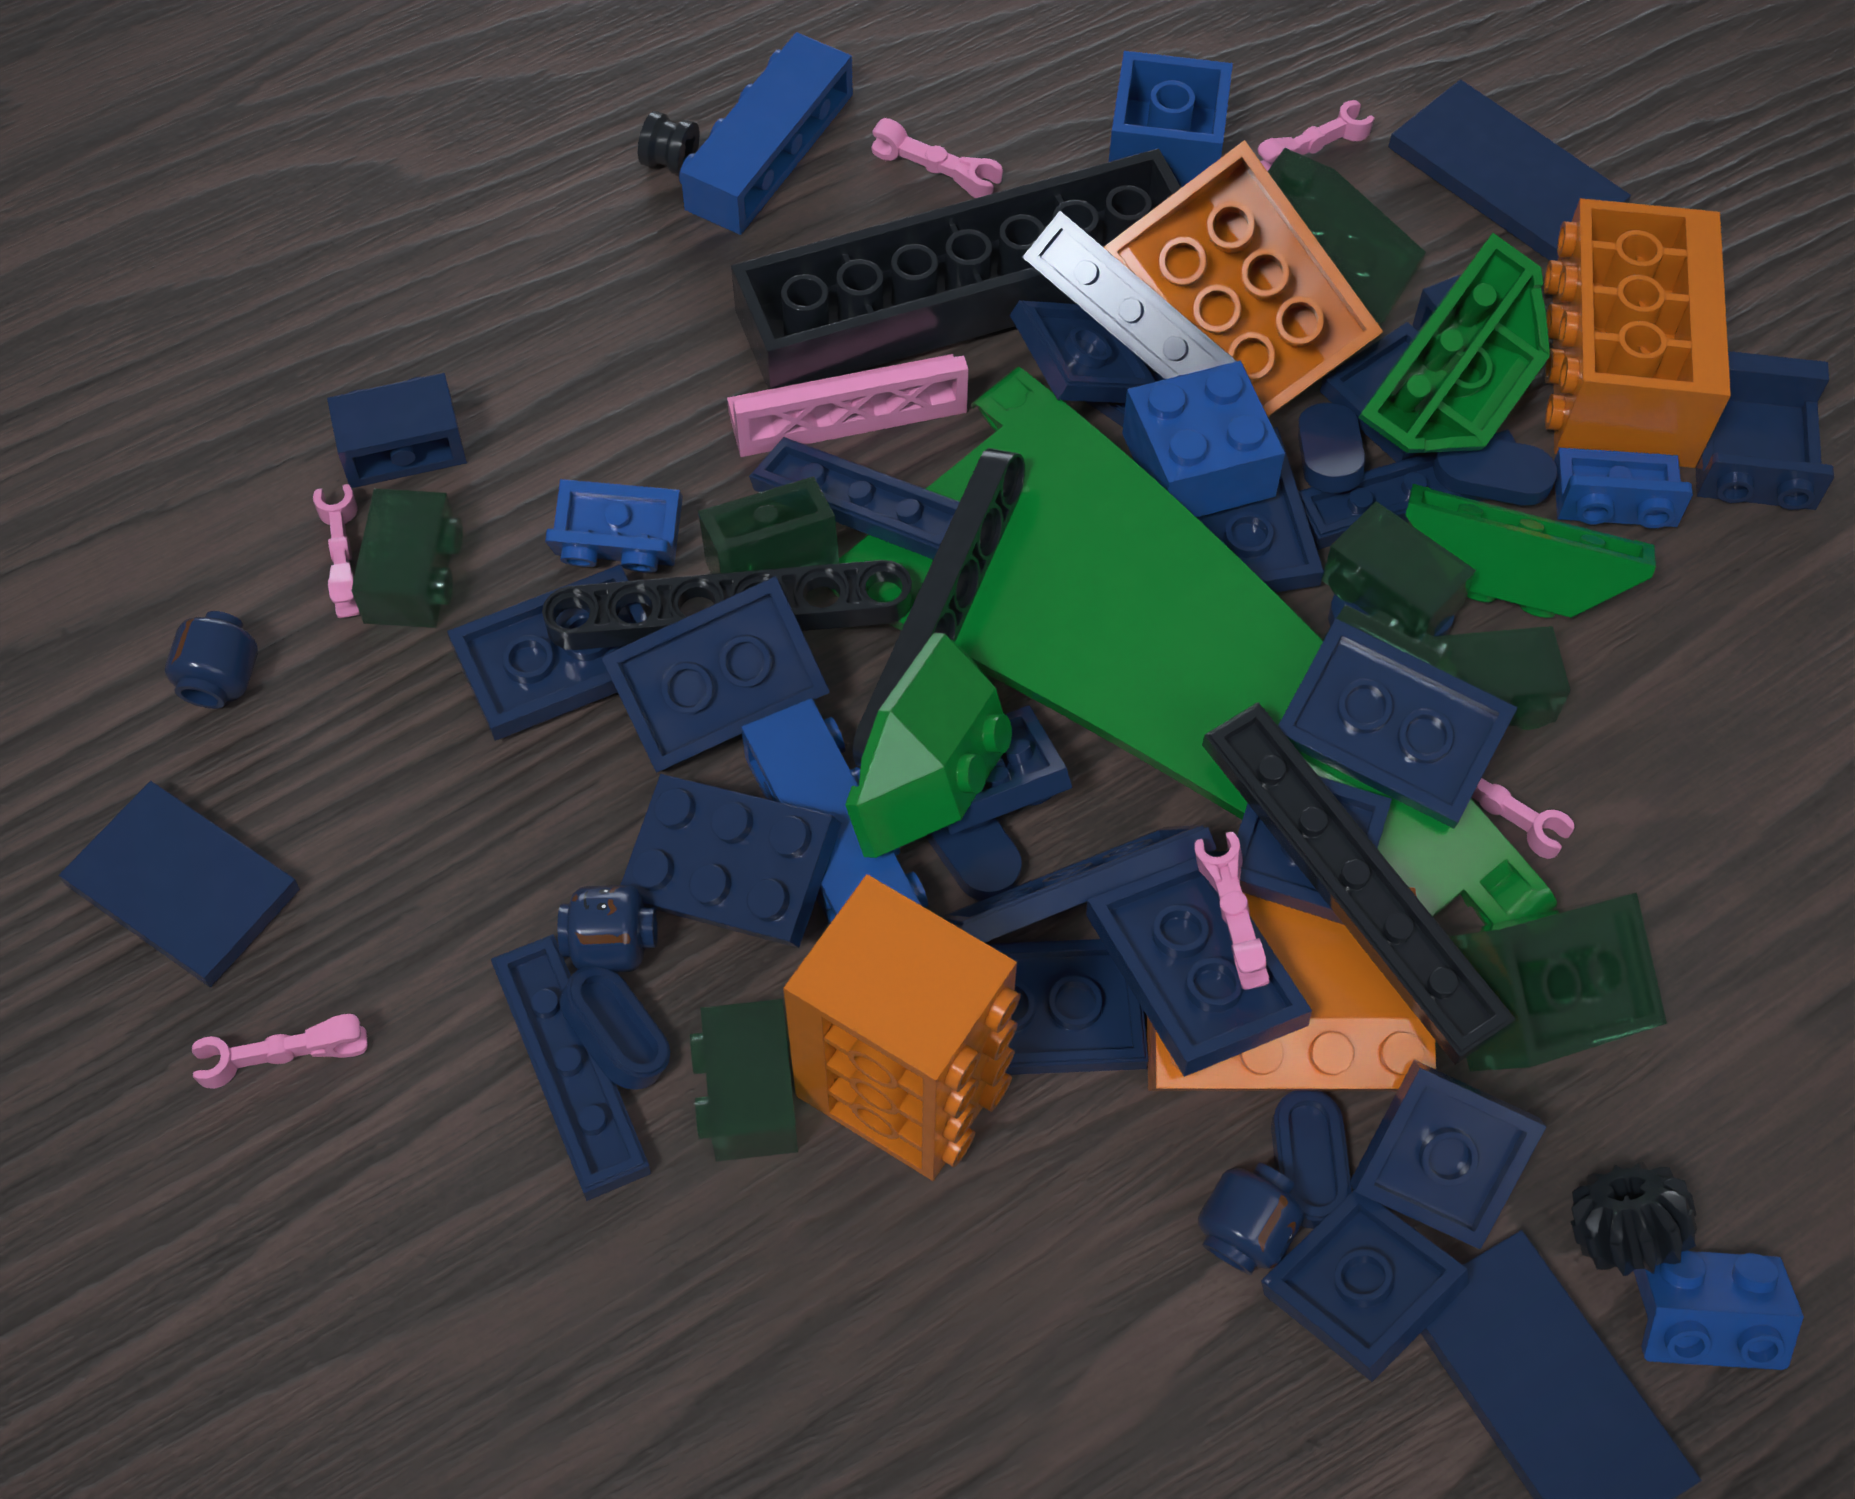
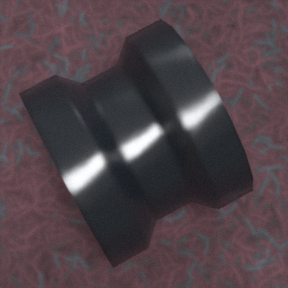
[637,111,700,175]

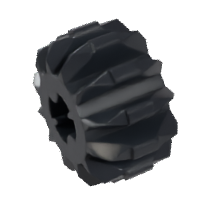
[1571,1162,1697,1276]

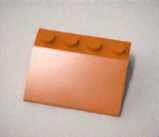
[1104,140,1383,417]
[1147,888,1436,1091]

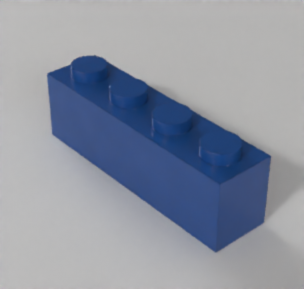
[679,32,853,235]
[741,698,928,925]

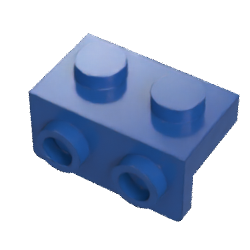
[1554,447,1693,528]
[545,479,683,572]
[1634,1250,1804,1370]

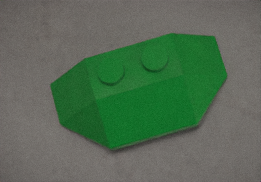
[1358,233,1550,453]
[1405,484,1656,618]
[845,633,1012,858]

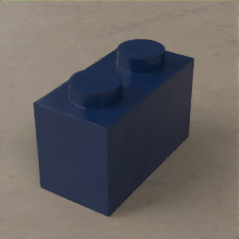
[327,373,467,489]

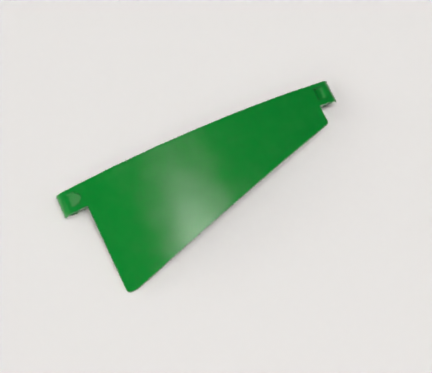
[828,367,1557,948]

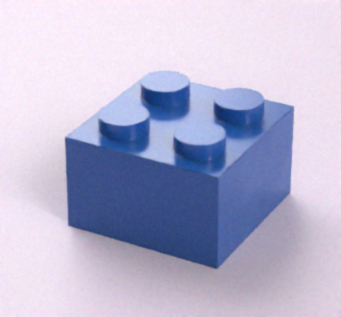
[1108,51,1233,187]
[1122,360,1285,517]

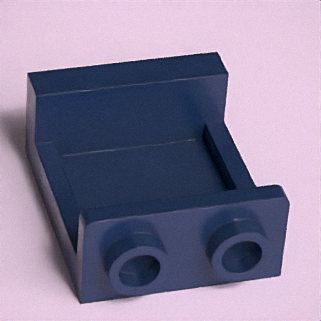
[1696,351,1834,510]

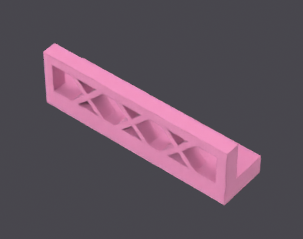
[727,354,968,457]

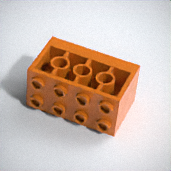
[1544,198,1731,468]
[783,874,1021,1181]

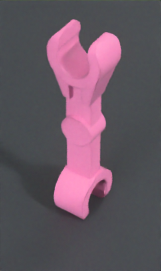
[1258,100,1374,179]
[872,118,1003,198]
[313,484,362,618]
[1472,778,1574,859]
[1194,832,1269,990]
[192,1014,368,1089]

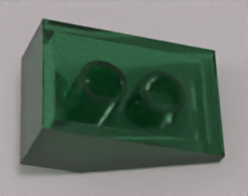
[1268,148,1426,326]
[1448,892,1667,1072]

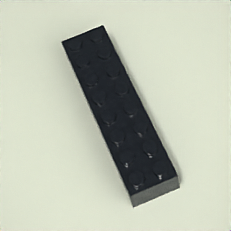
[731,148,1181,390]

